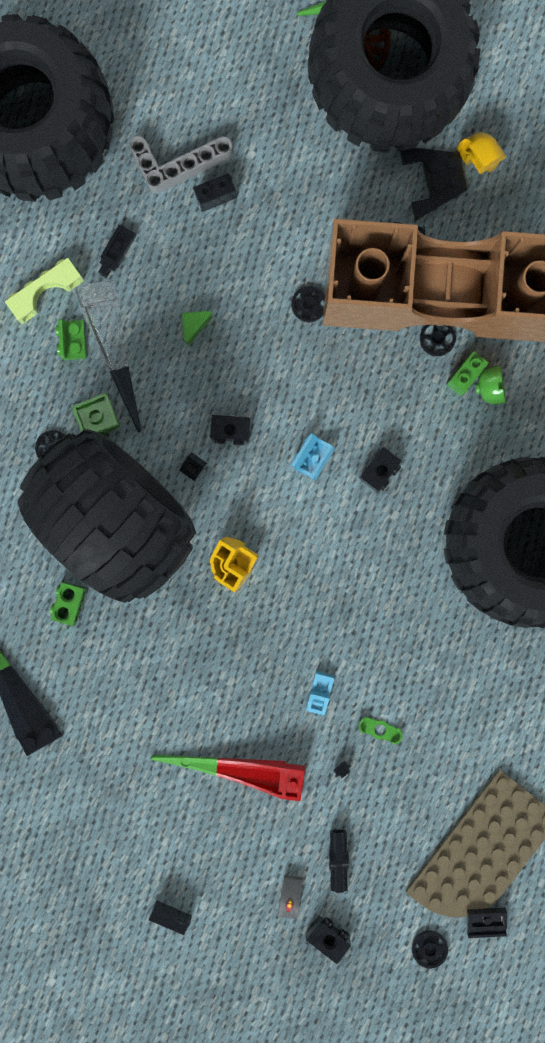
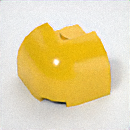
[456,132,506,174]
[209,537,260,592]

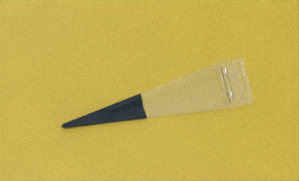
[75,280,141,433]

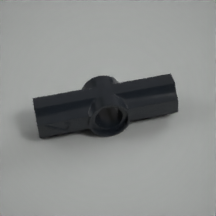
[329,829,349,893]

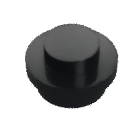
[333,761,351,779]

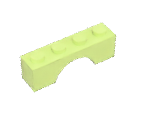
[5,258,84,324]

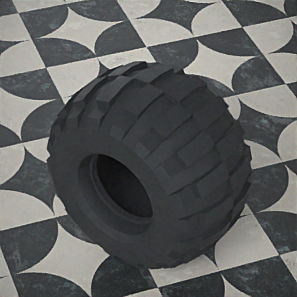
[307,0,481,152]
[0,14,114,202]
[18,429,196,603]
[444,457,545,628]

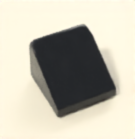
[179,453,207,481]

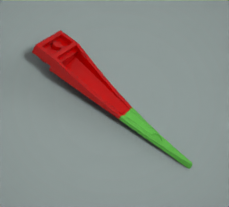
[150,755,305,801]

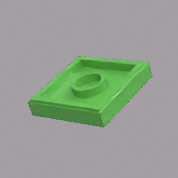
[72,392,120,434]

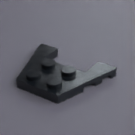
[400,148,467,220]

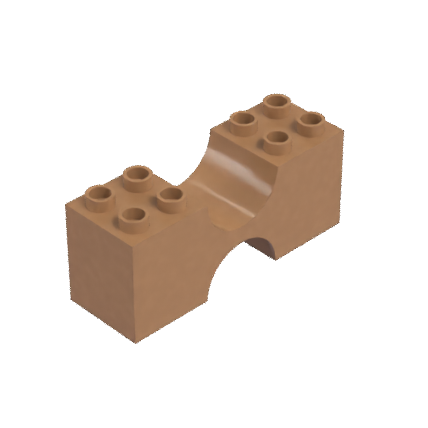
[323,219,545,342]

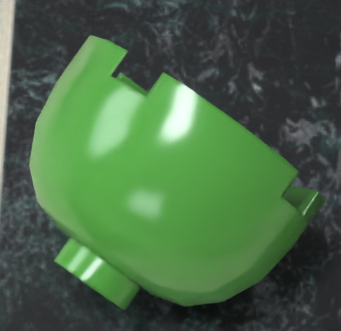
[475,365,506,405]

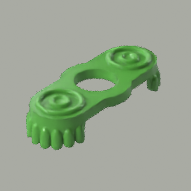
[358,717,403,745]

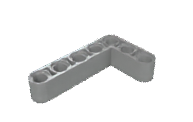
[129,136,233,193]

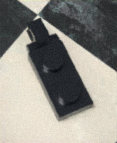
[98,225,136,279]

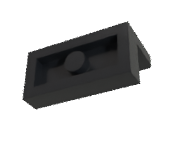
[149,901,192,935]

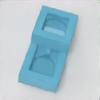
[306,670,335,716]

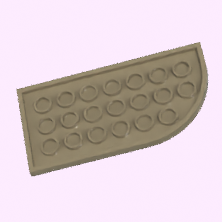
[405,769,545,917]

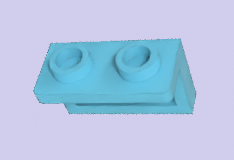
[291,433,335,481]

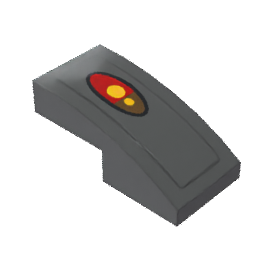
[278,875,303,919]

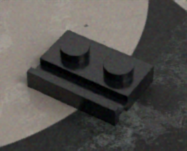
[467,908,507,938]

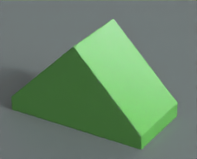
[182,311,213,346]

